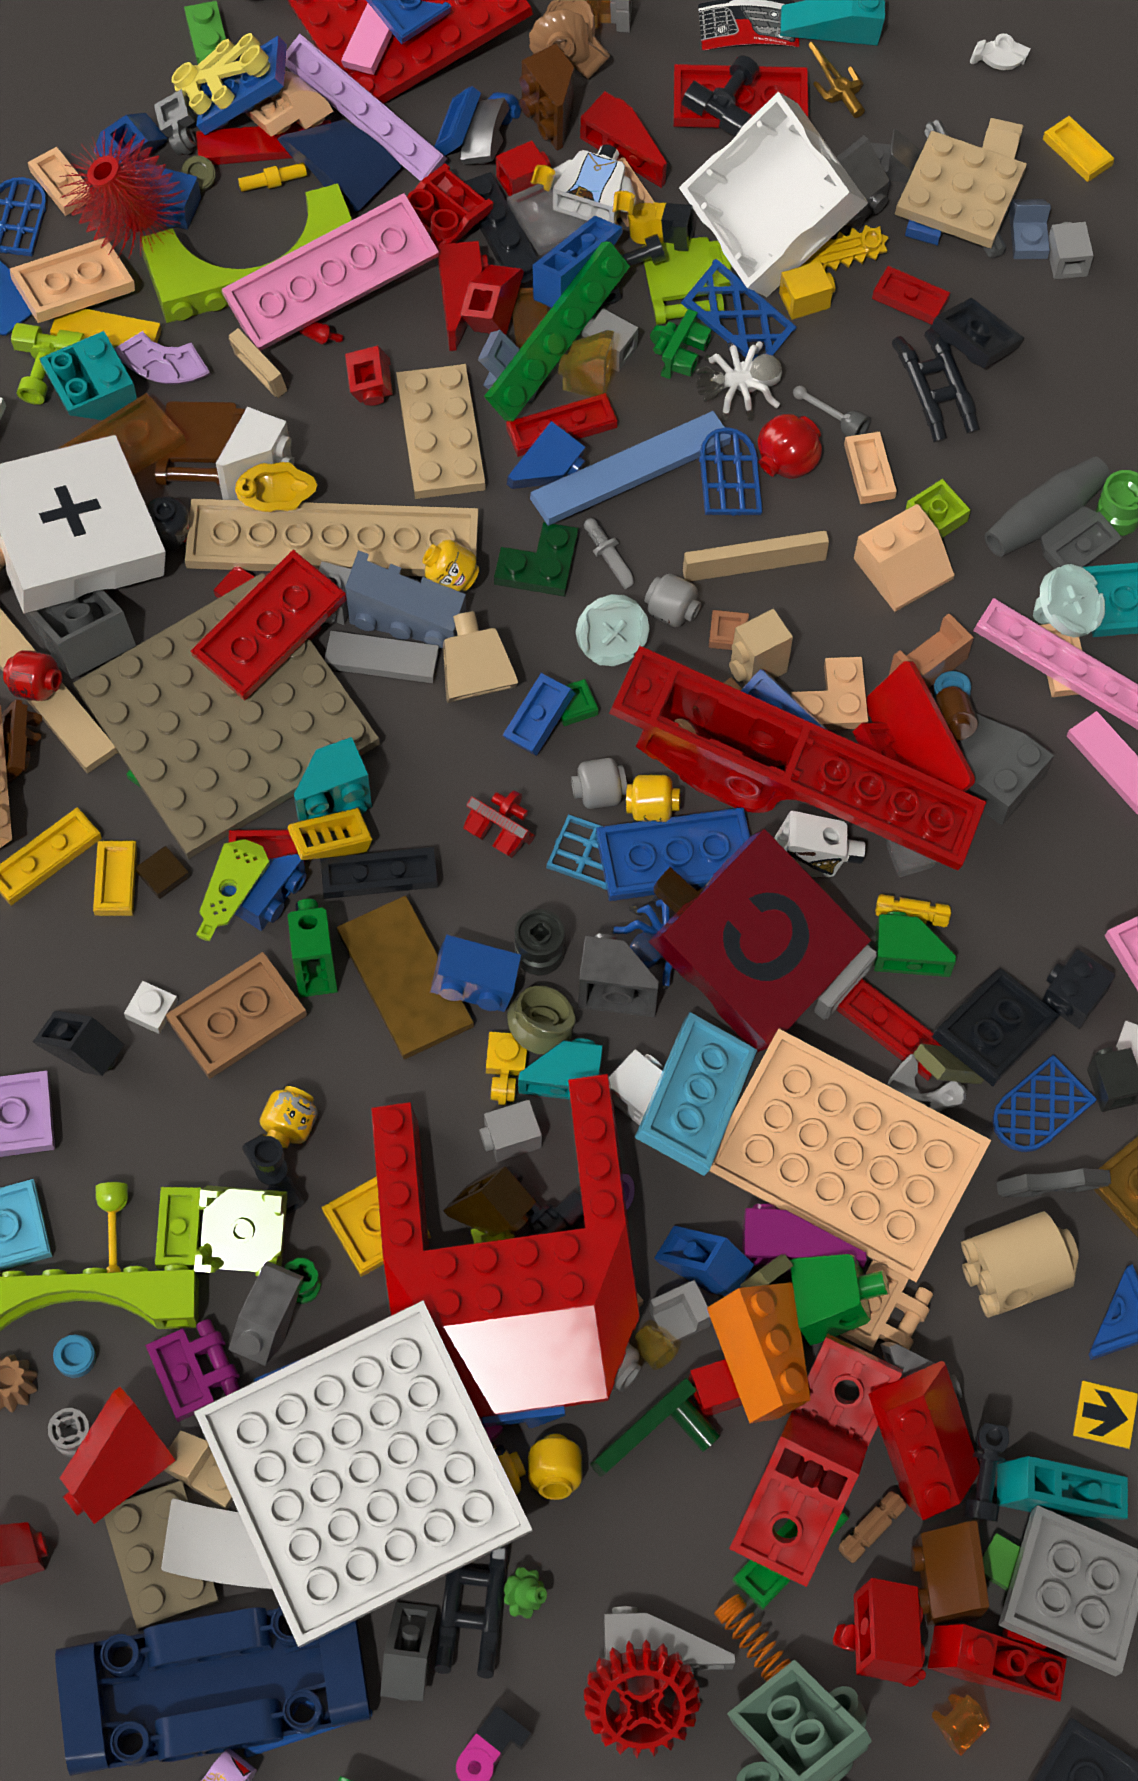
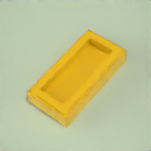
[1043,116,1115,182]
[93,841,137,916]

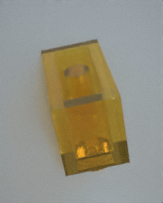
[558,330,614,397]

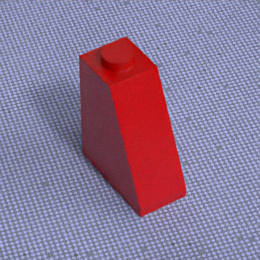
[60,1387,176,1524]

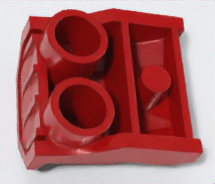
[407,163,493,248]

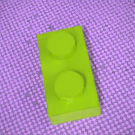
[155,1187,201,1270]

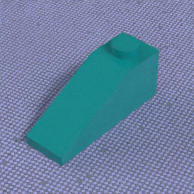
[780,0,885,46]
[997,1456,1128,1520]

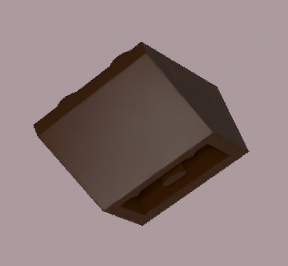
[519,44,574,151]

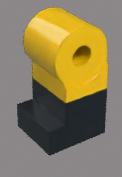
[628,202,694,251]

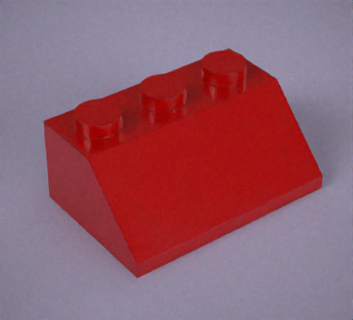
[868,1361,980,1520]

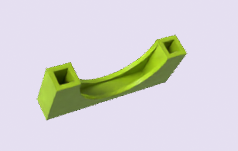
[141,183,352,323]

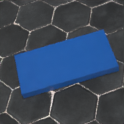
[595,807,750,901]

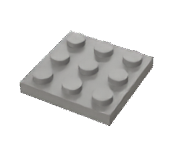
[999,1505,1138,1677]

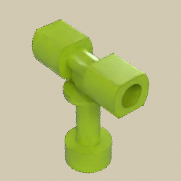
[11,323,85,405]

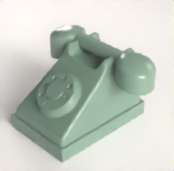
[727,1660,872,1781]

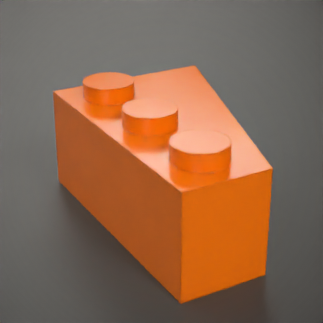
[707,1282,810,1423]

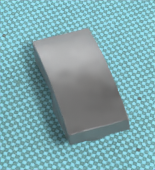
[461,97,509,165]

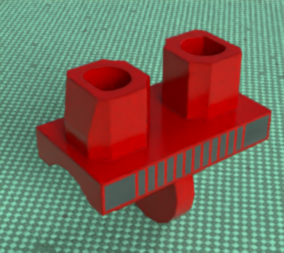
[463,790,536,858]

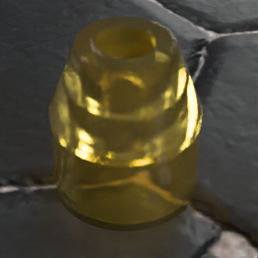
[635,1325,678,1370]

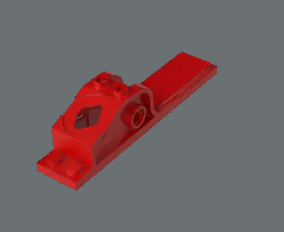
[609,645,986,871]

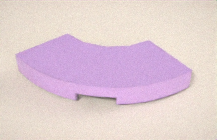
[114,331,211,385]

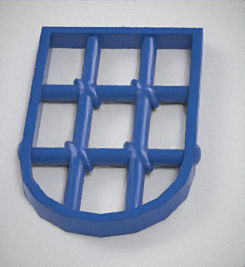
[0,177,46,257]
[699,427,762,516]

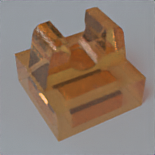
[932,1694,990,1756]

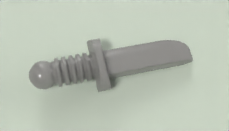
[584,518,634,589]

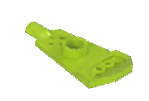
[196,839,270,941]

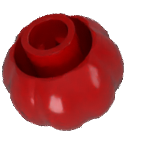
[757,414,822,479]

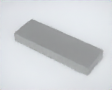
[324,631,439,684]

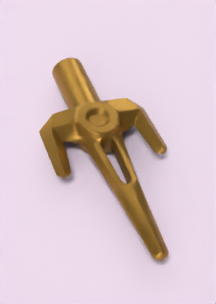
[808,42,865,118]

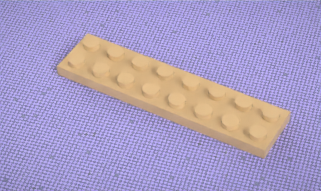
[185,499,479,577]

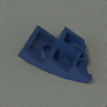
[277,120,402,213]

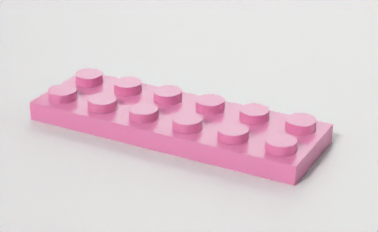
[222,193,439,351]

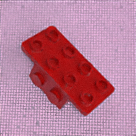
[852,661,975,792]

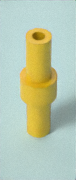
[238,163,307,192]

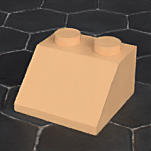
[854,504,954,612]

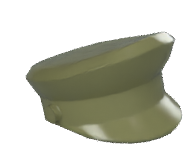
[507,986,576,1055]

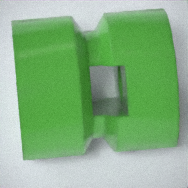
[1095,470,1138,536]

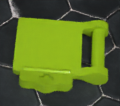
[642,237,732,325]

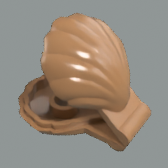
[529,0,610,79]

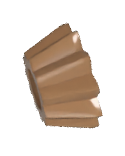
[0,1354,38,1413]

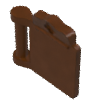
[155,401,246,486]

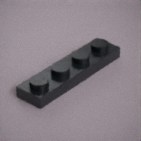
[464,172,538,293]

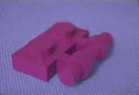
[145,1319,241,1422]

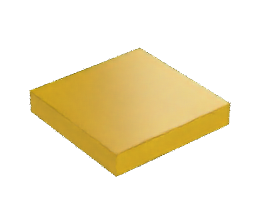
[321,1176,431,1277]

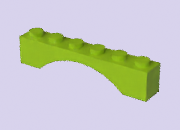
[0,1265,199,1331]

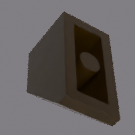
[443,1166,536,1237]

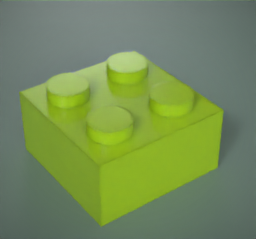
[906,479,971,538]

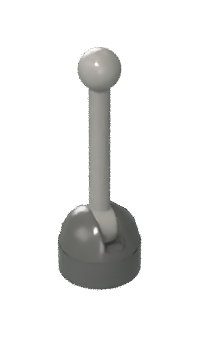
[793,386,871,437]

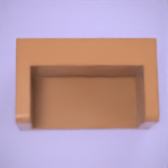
[889,614,974,688]

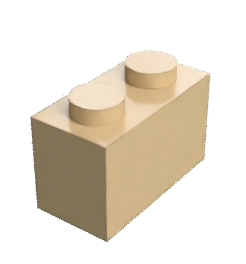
[729,608,793,685]

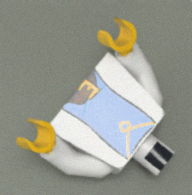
[531,144,636,224]

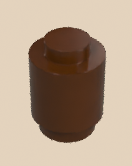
[935,686,978,741]

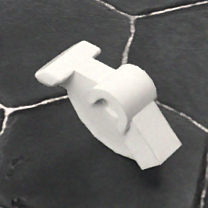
[970,34,1031,70]

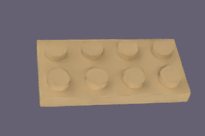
[396,364,485,499]

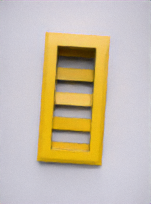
[288,808,372,860]

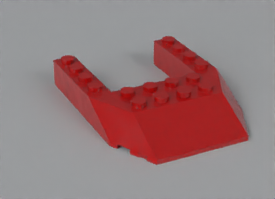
[371,1074,640,1419]

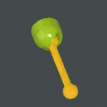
[95,1182,128,1273]

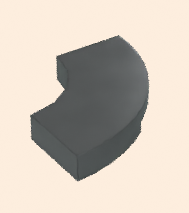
[997,1168,1111,1197]

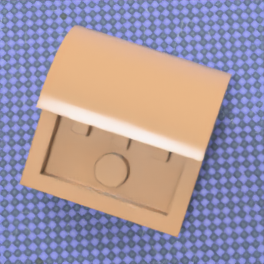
[246,71,333,137]

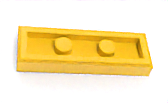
[50,308,162,348]
[0,807,102,906]

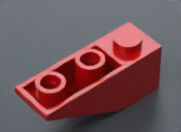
[927,1624,1067,1702]

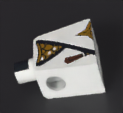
[774,811,865,877]

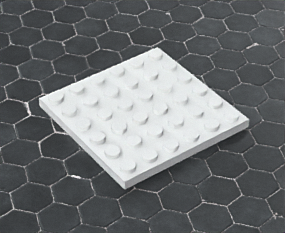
[194,1301,533,1648]

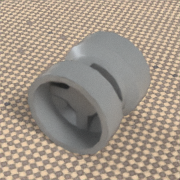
[48,1408,92,1458]

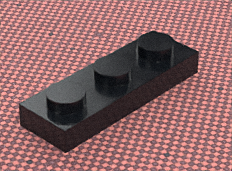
[320,847,438,899]

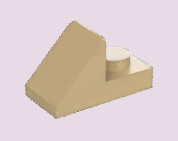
[982,118,1023,159]
[164,1431,233,1510]

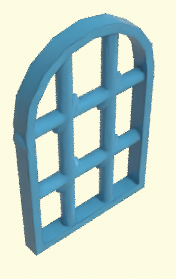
[546,814,607,890]

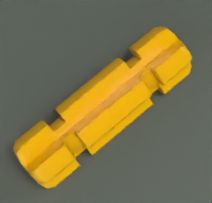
[875,894,951,927]

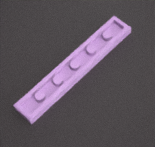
[285,34,447,181]

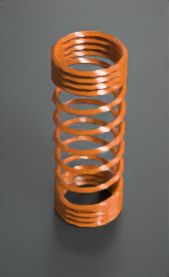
[714,1594,792,1682]

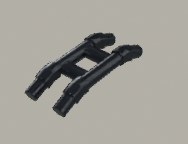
[892,328,980,443]
[434,1544,508,1679]

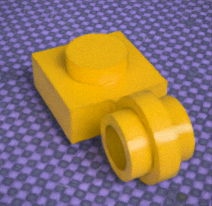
[486,1032,527,1105]

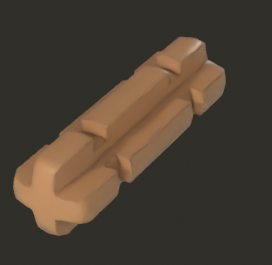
[838,1491,906,1563]

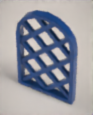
[992,1055,1097,1152]

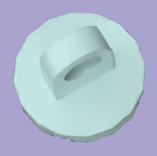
[1033,564,1105,638]
[576,594,650,666]

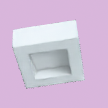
[124,981,178,1034]

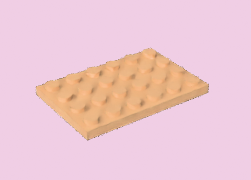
[709,1029,991,1283]

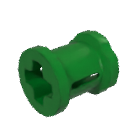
[284,1258,321,1304]

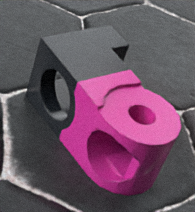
[456,1706,532,1781]

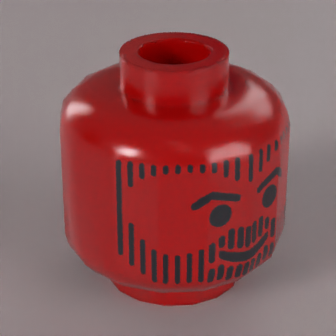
[3,650,62,701]

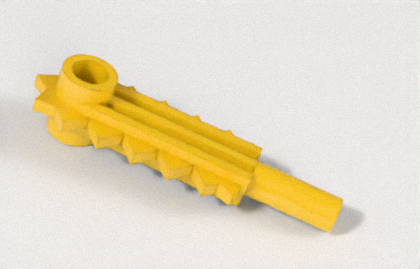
[800,225,889,271]

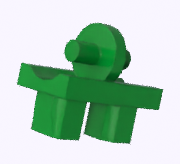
[650,308,712,379]

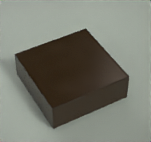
[135,845,190,899]

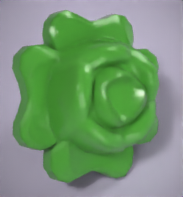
[504,1567,547,1619]

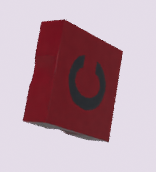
[648,829,871,1052]

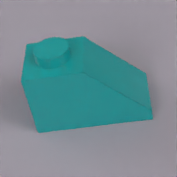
[518,1038,603,1100]

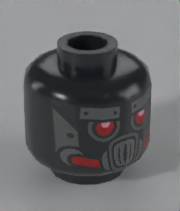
[146,496,191,550]

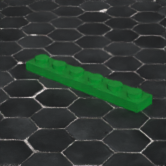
[484,241,630,421]

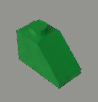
[874,912,956,977]

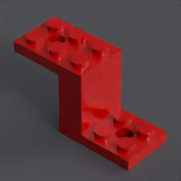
[729,1334,903,1587]

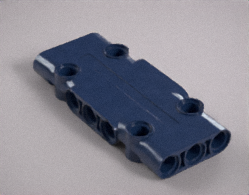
[55,1606,371,1776]

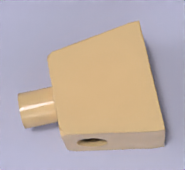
[443,611,518,703]

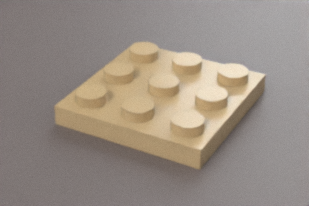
[895,130,1027,249]

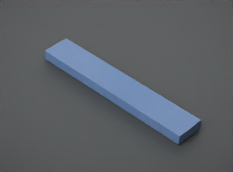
[530,411,731,526]

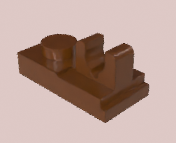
[2,699,42,783]

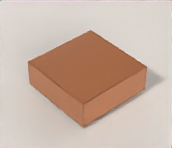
[709,610,749,650]

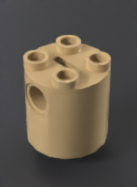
[961,1211,1079,1318]

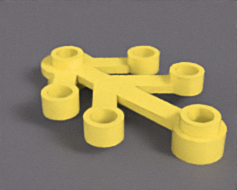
[172,33,270,115]

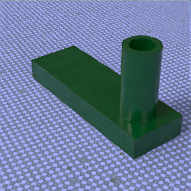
[589,1378,721,1477]

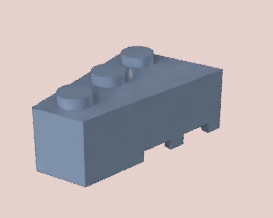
[345,550,466,648]

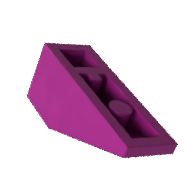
[742,1204,866,1270]

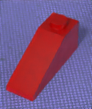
[580,91,667,188]
[437,241,488,351]

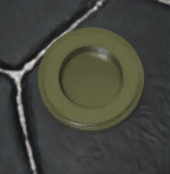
[181,156,216,192]

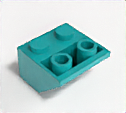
[39,331,139,421]
[294,737,372,822]

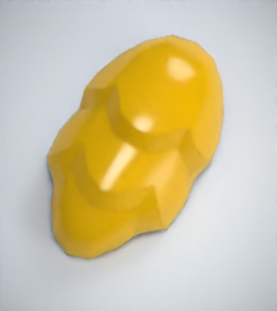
[235,462,317,512]

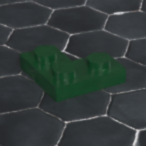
[494,522,578,597]

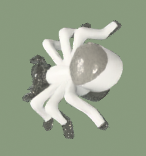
[695,341,782,422]

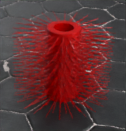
[58,129,187,258]

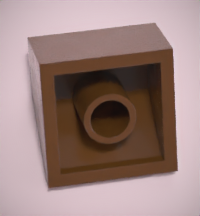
[911,1521,989,1626]

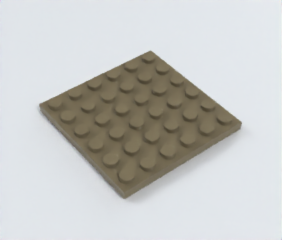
[73,573,380,859]

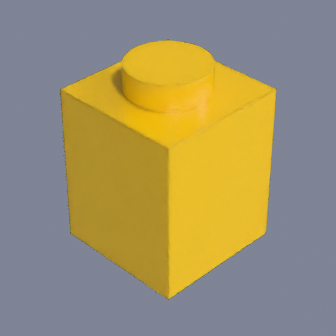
[779,261,835,320]

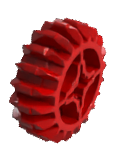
[583,1639,700,1759]

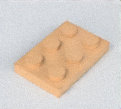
[10,238,135,323]

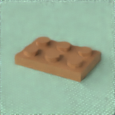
[165,952,307,1079]

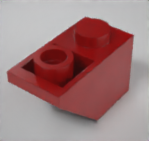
[460,265,524,335]

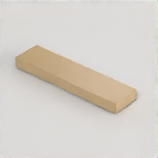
[683,531,829,582]

